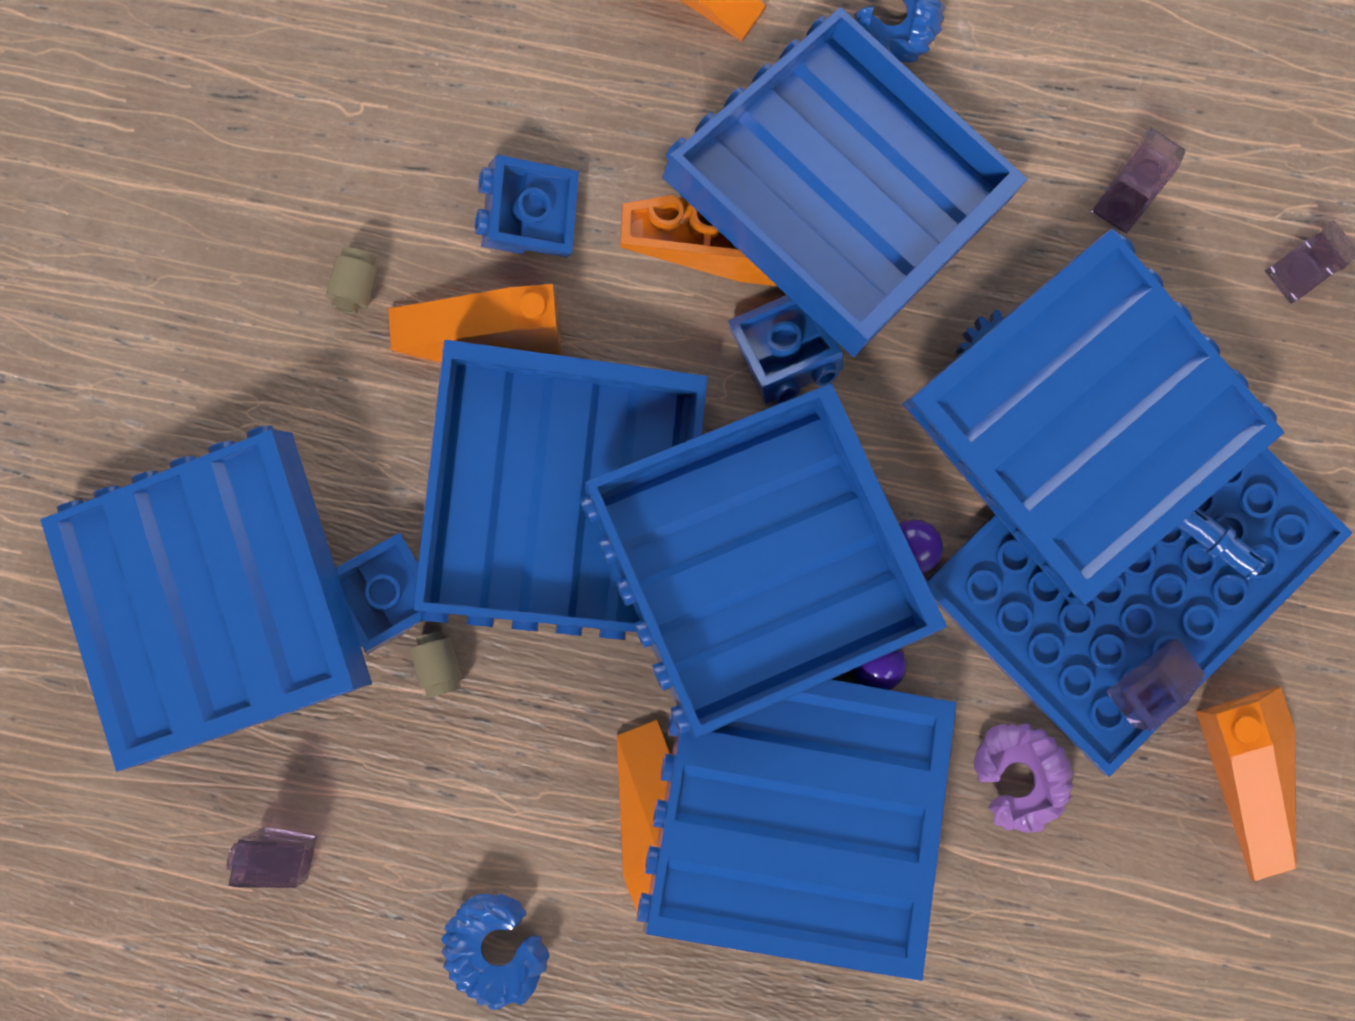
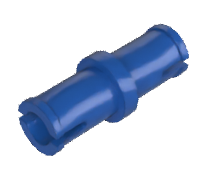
[1176,508,1267,581]

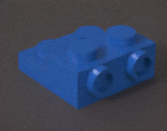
[474,155,579,257]
[728,295,844,404]
[336,533,424,655]

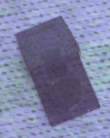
[1265,220,1355,304]

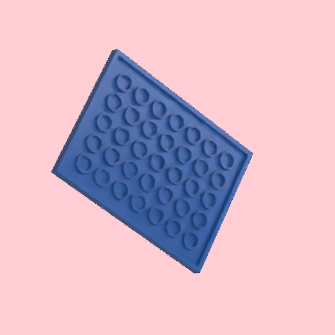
[926,448,1353,777]

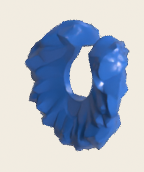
[854,0,945,63]
[441,894,550,1010]

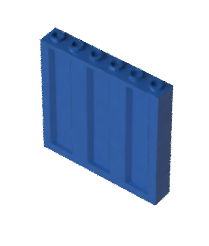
[662,7,1028,358]
[902,228,1285,605]
[412,340,708,640]
[580,383,947,740]
[40,425,372,772]
[637,679,956,981]

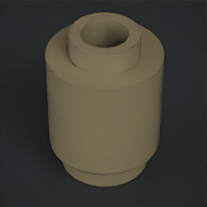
[325,247,378,314]
[409,631,463,698]

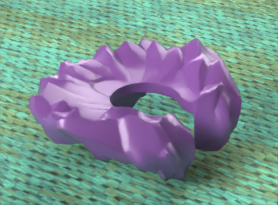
[974,723,1074,833]

